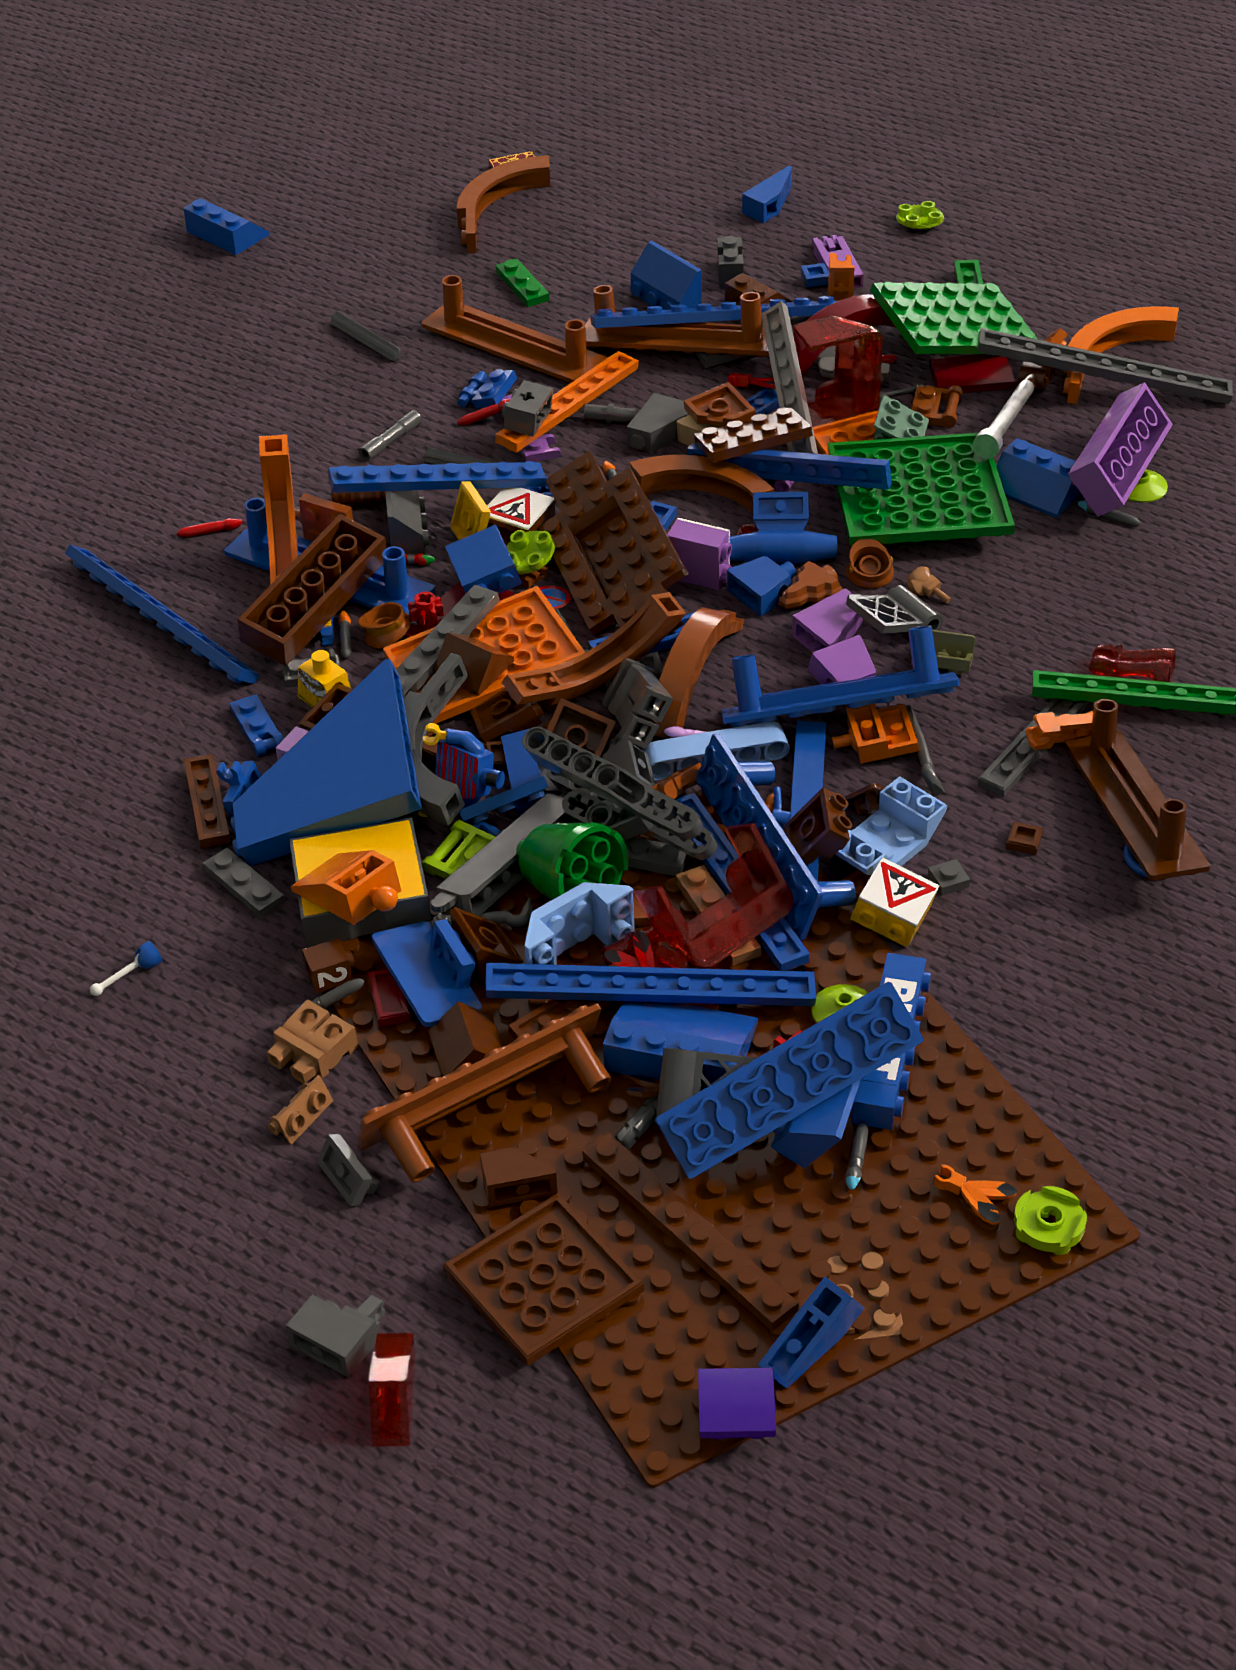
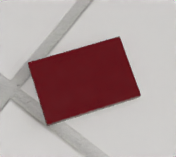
[929,354,1015,393]

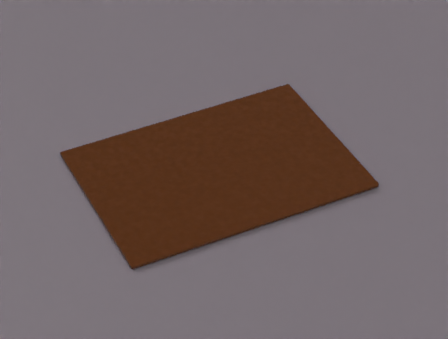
[303,789,1140,1488]

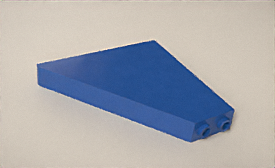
[230,658,422,866]

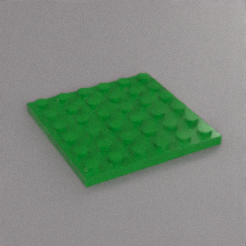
[827,433,1015,546]

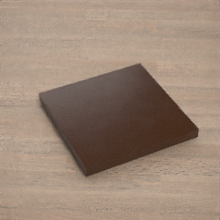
[443,1193,644,1366]

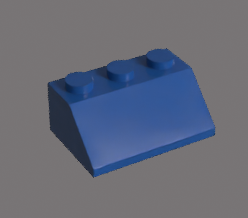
[183,198,270,255]
[630,241,702,310]
[996,438,1081,518]
[771,1079,861,1169]

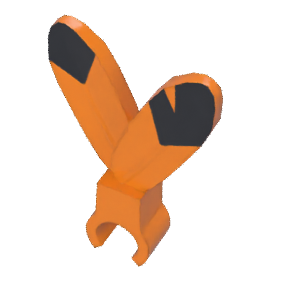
[933,1165,1017,1225]

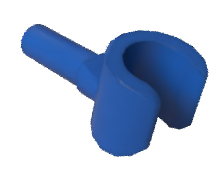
[773,786,791,829]

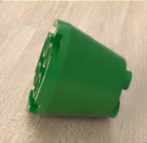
[516,823,628,901]

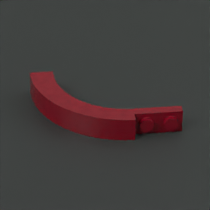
[769,295,896,379]

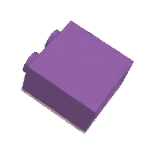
[667,518,732,590]

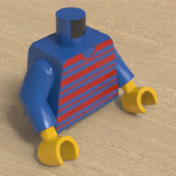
[418,723,505,817]

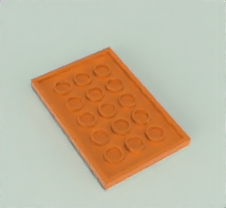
[383,586,585,724]

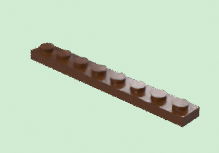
[582,1133,799,1331]

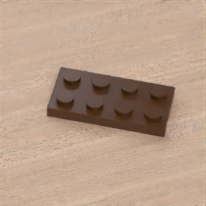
[694,408,813,463]

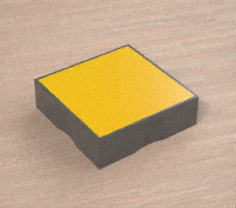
[290,817,432,947]

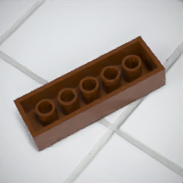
[237,514,386,666]

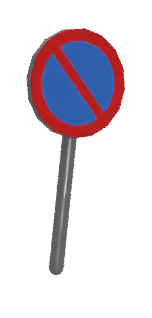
[539,585,576,639]

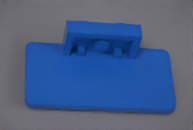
[372,919,482,1027]

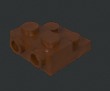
[470,689,545,742]
[784,787,852,866]

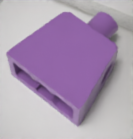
[808,635,876,685]

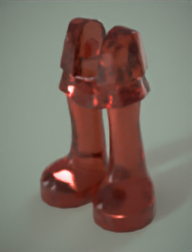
[1089,644,1176,682]

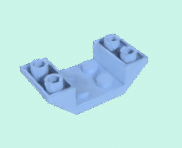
[835,776,947,876]
[525,882,635,965]

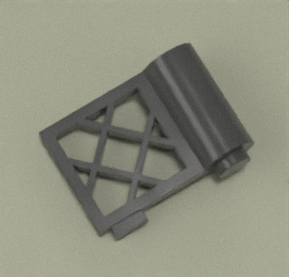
[846,585,943,634]
[656,1047,757,1116]

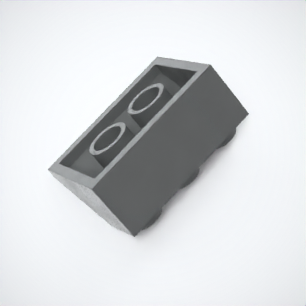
[385,490,429,555]

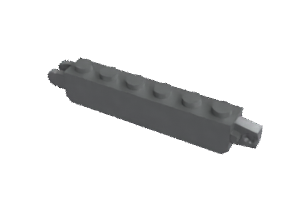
[430,792,574,925]

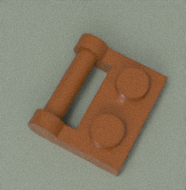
[911,385,963,427]

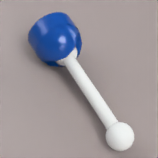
[90,941,163,996]

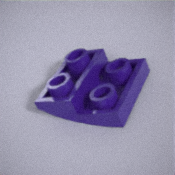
[698,1368,776,1440]

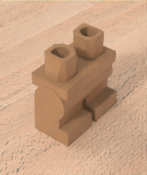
[267,999,359,1084]

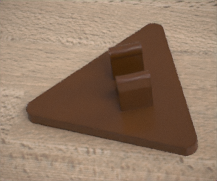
[844,783,885,815]

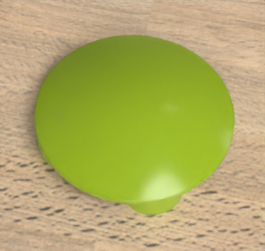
[896,201,944,229]
[506,530,555,574]

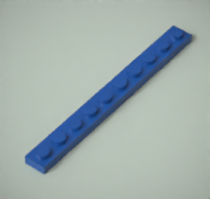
[591,296,838,328]
[65,544,260,684]
[486,963,816,1006]

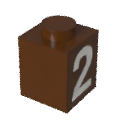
[302,938,355,993]

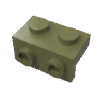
[911,630,976,674]

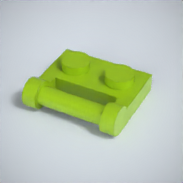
[421,820,495,879]

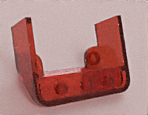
[793,316,883,427]
[633,823,794,968]

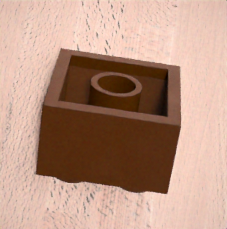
[725,273,792,325]
[540,698,616,757]

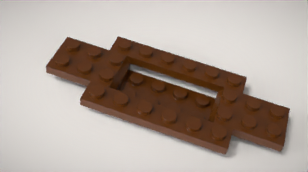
[539,450,689,636]

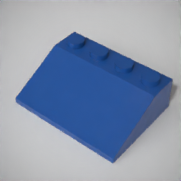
[603,1001,758,1089]

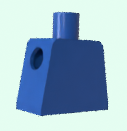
[727,556,796,617]

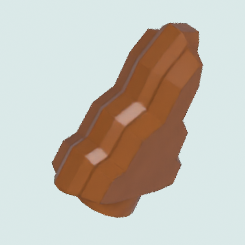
[778,561,843,610]

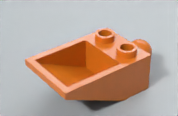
[291,850,401,925]

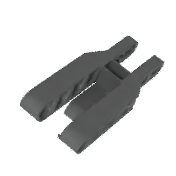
[522,727,717,860]

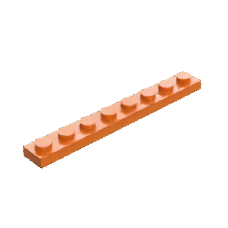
[495,351,639,453]

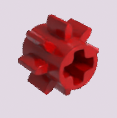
[408,592,444,627]

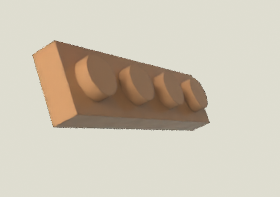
[676,865,761,966]

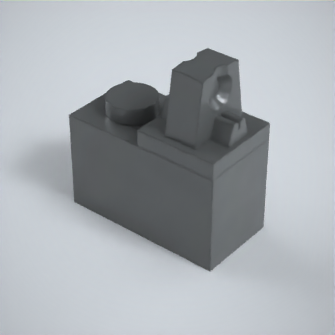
[286,1294,385,1377]

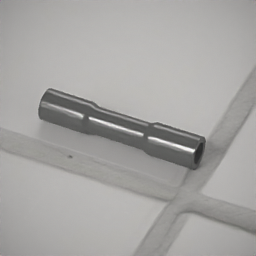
[359,410,422,461]

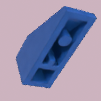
[758,1276,865,1389]

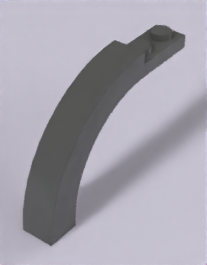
[404,653,468,826]

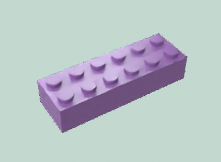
[1068,382,1173,517]

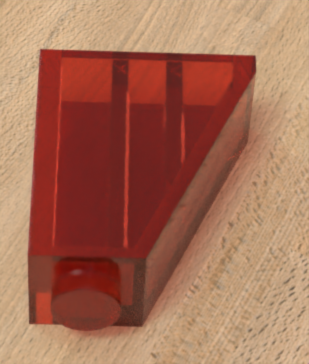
[368,1333,415,1446]

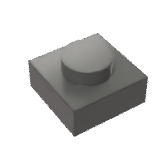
[928,859,970,896]

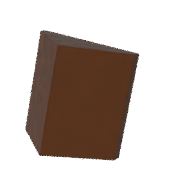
[433,632,515,696]
[450,907,525,984]
[428,1001,503,1076]

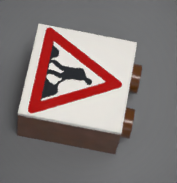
[487,487,555,544]

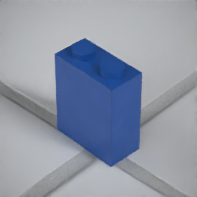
[445,525,522,594]

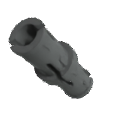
[584,403,637,424]

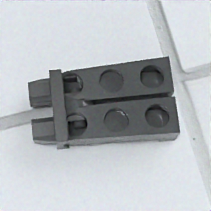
[602,657,673,749]

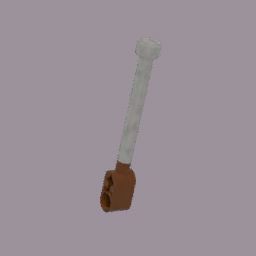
[973,361,1055,459]

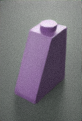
[792,588,863,653]

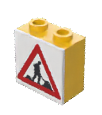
[850,858,940,948]

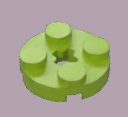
[1014,1186,1087,1255]

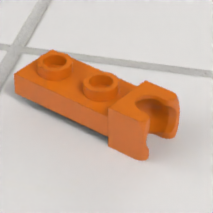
[1025,711,1093,750]

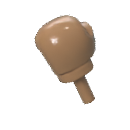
[907,566,951,603]

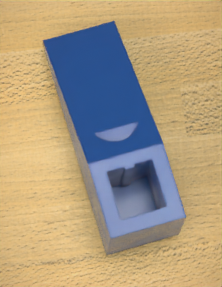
[742,166,792,223]

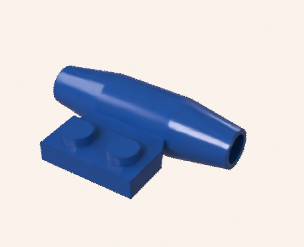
[730,492,837,564]

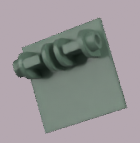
[873,395,929,440]

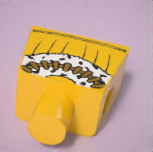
[298,650,351,707]

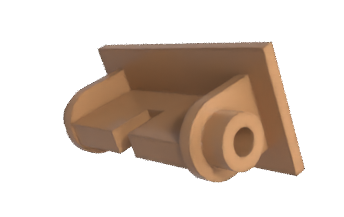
[268,1075,333,1145]

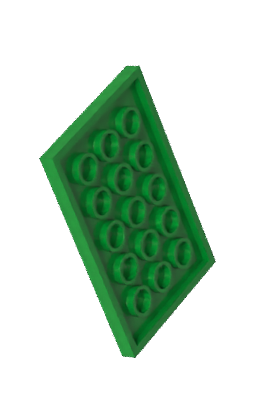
[870,282,1038,354]

